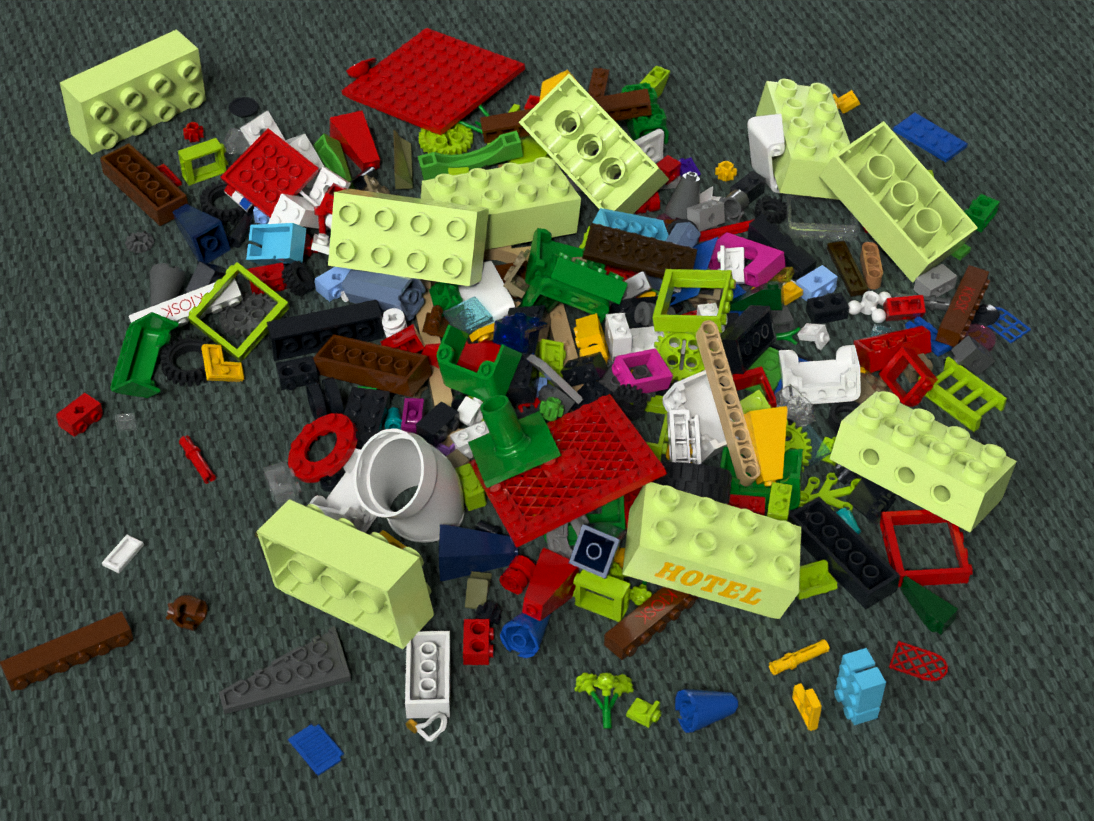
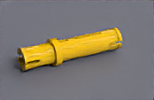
[769,639,830,675]

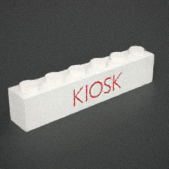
[129,278,243,327]

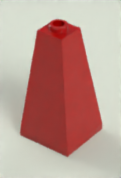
[330,110,380,171]
[522,548,579,621]

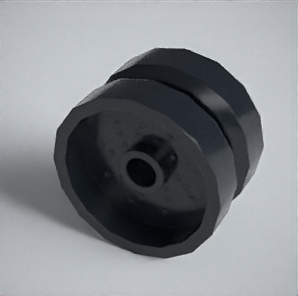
[306,377,344,420]

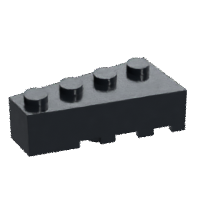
[747,213,817,280]

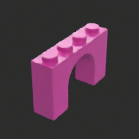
[708,232,785,288]

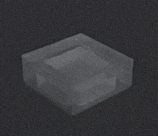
[115,413,137,432]

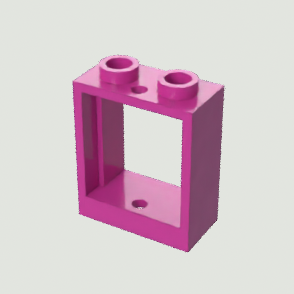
[612,348,673,393]

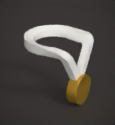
[406,712,447,742]

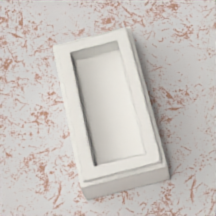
[102,535,144,573]

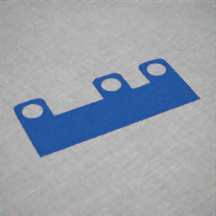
[669,237,718,306]

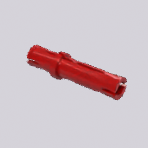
[179,435,216,484]

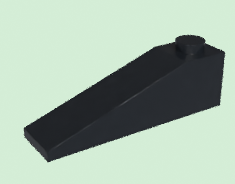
[610,296,683,329]

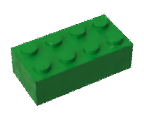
[545,252,628,304]

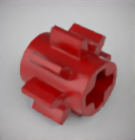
[183,122,204,142]

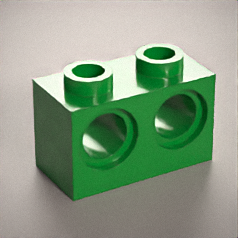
[964,194,1000,233]
[429,282,465,319]

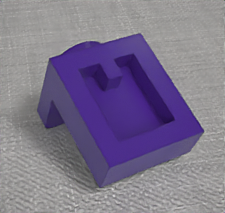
[678,157,701,177]

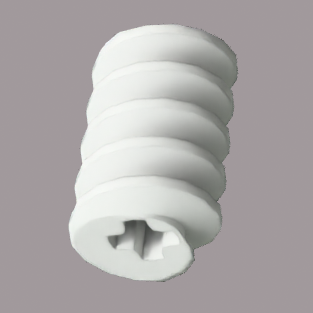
[382,308,407,338]

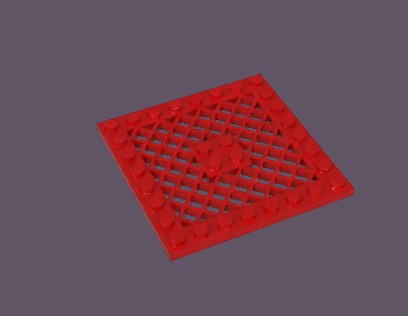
[469,394,667,548]

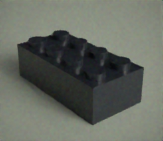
[720,305,777,374]
[335,387,391,450]

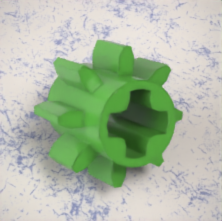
[539,397,564,421]

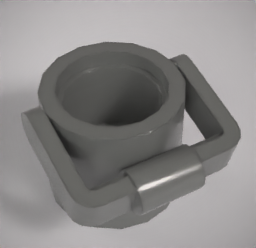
[719,190,749,224]

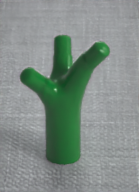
[776,327,801,345]

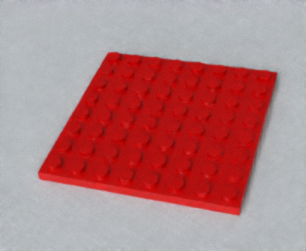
[342,28,525,135]

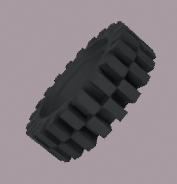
[200,180,254,225]
[160,334,216,387]

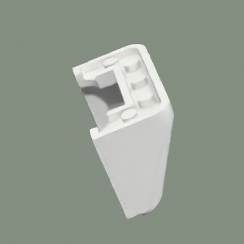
[747,114,785,193]
[458,261,515,333]
[779,345,861,405]
[663,370,740,462]
[309,448,377,533]

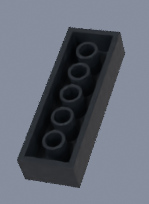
[267,300,383,361]
[501,305,550,404]
[787,497,900,609]

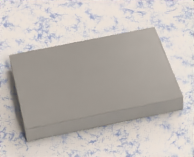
[527,354,583,404]

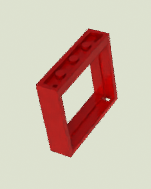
[879,509,973,587]

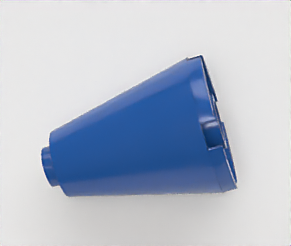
[500,613,551,658]
[675,689,738,733]

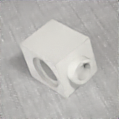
[457,396,483,427]

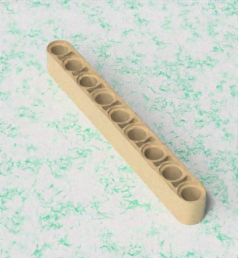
[696,320,760,486]

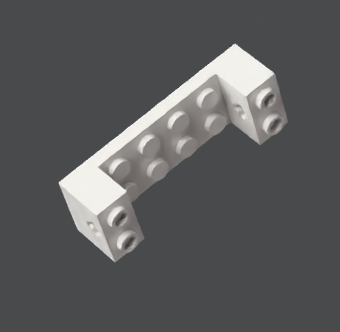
[605,303,725,362]

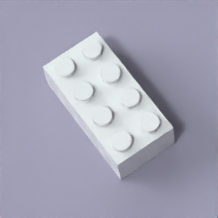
[405,631,451,718]

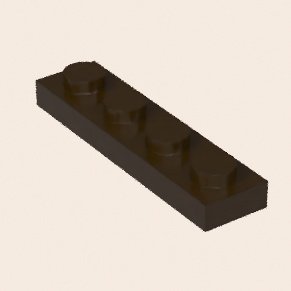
[827,241,868,297]

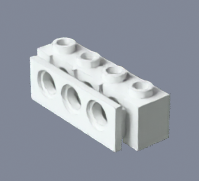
[667,409,701,464]

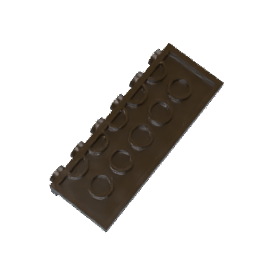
[582,223,697,279]

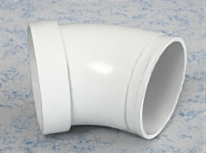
[354,429,464,543]

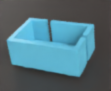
[246,223,306,265]
[834,648,886,725]

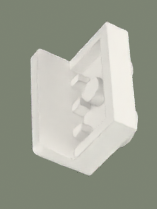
[717,245,745,284]
[450,421,489,460]

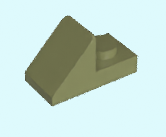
[465,571,492,609]

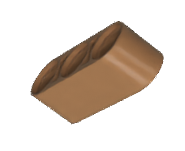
[860,242,883,289]

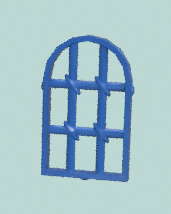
[987,307,1031,343]

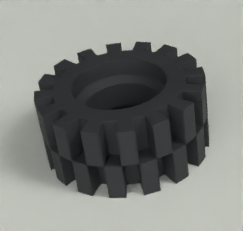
[754,196,787,224]
[281,261,315,296]
[612,384,648,421]

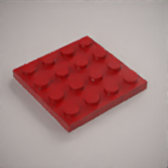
[220,128,320,219]

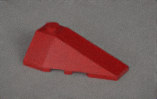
[422,340,501,373]

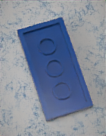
[893,113,968,162]

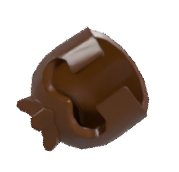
[166,595,208,631]

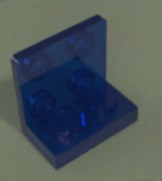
[493,312,548,352]

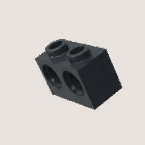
[806,292,849,324]
[560,352,608,387]
[276,356,318,391]

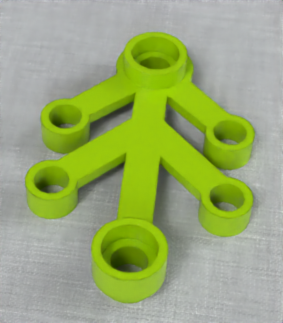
[797,473,861,512]

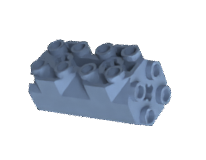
[342,269,425,321]

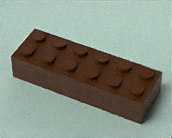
[100,143,188,226]
[313,334,432,397]

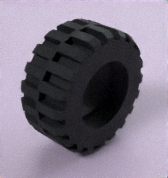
[653,462,732,504]

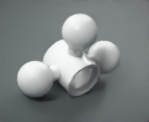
[848,291,892,323]

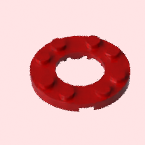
[288,413,358,483]

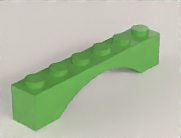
[418,131,523,180]
[314,134,354,189]

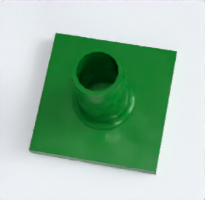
[468,395,561,488]

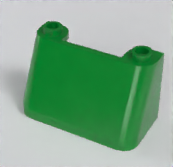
[525,228,605,285]
[720,447,803,510]

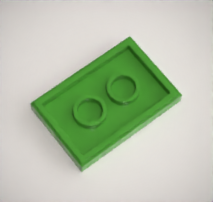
[745,347,781,398]

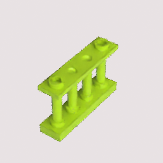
[918,356,1007,432]

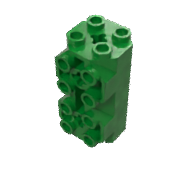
[621,82,669,145]

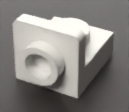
[797,323,830,350]

